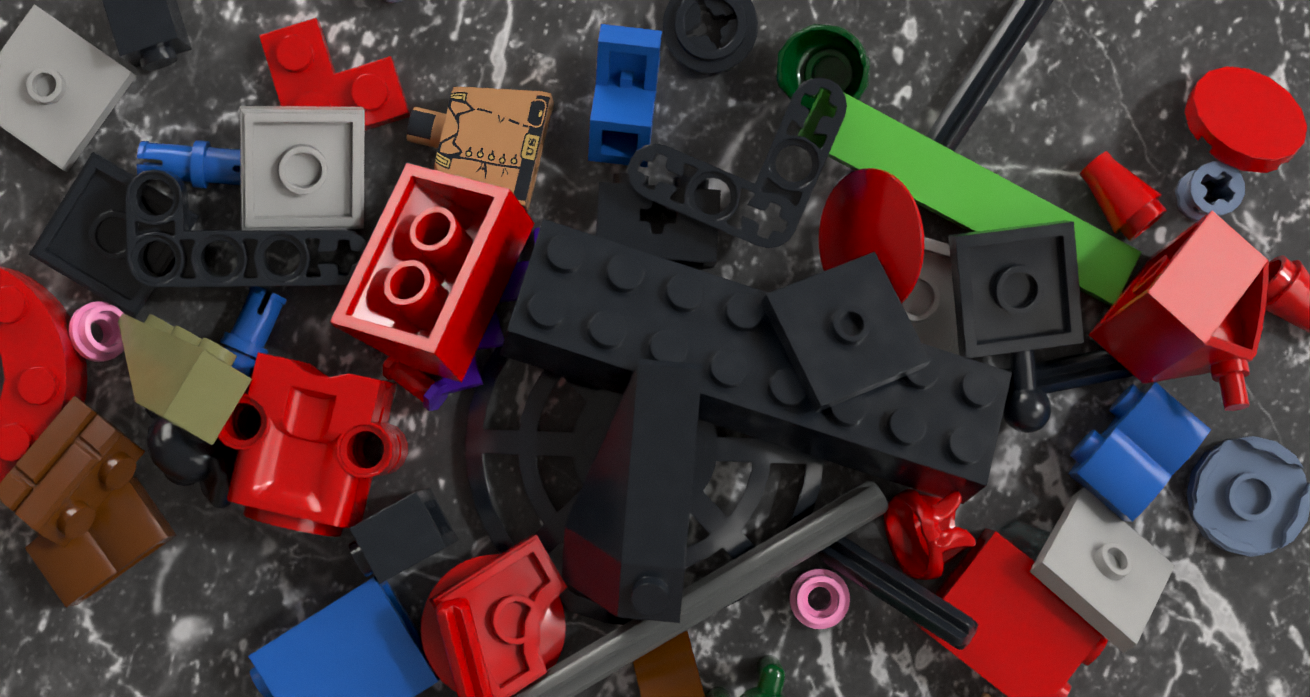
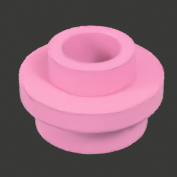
[69,301,124,362]
[789,568,850,629]

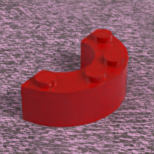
[0,266,88,482]

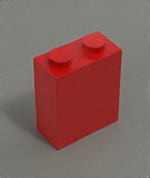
[913,528,1108,697]

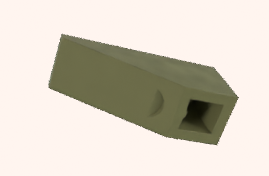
[118,313,252,445]

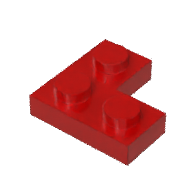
[259,18,411,131]

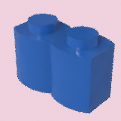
[1068,382,1211,522]

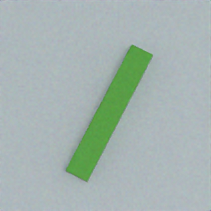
[798,90,1141,305]

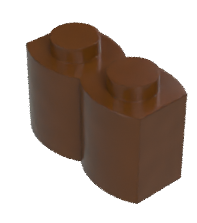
[25,477,177,608]

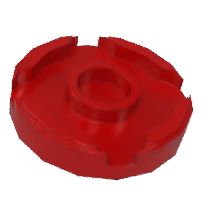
[1184,66,1307,173]

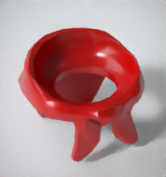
[884,489,976,580]

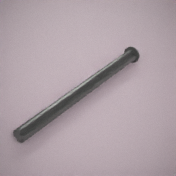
[511,481,889,697]

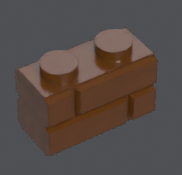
[0,396,145,548]

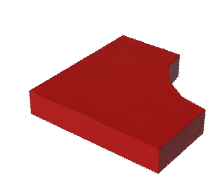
[429,535,567,697]

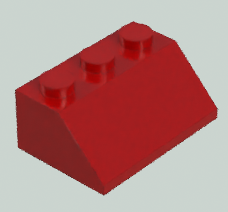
[330,163,535,383]

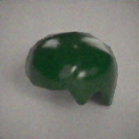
[776,24,870,114]

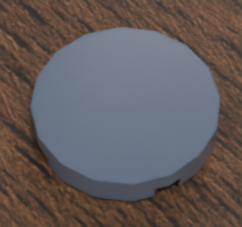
[1187,436,1310,557]

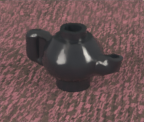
[145,408,236,508]

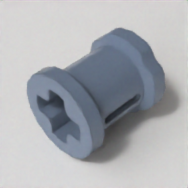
[1175,161,1245,221]

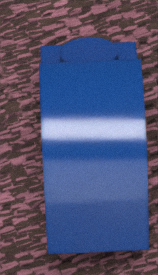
[588,24,662,167]

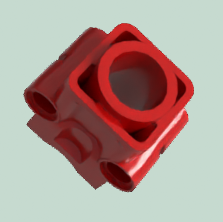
[218,352,408,537]

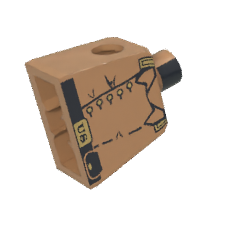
[407,87,554,212]

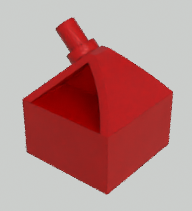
[1089,210,1269,411]

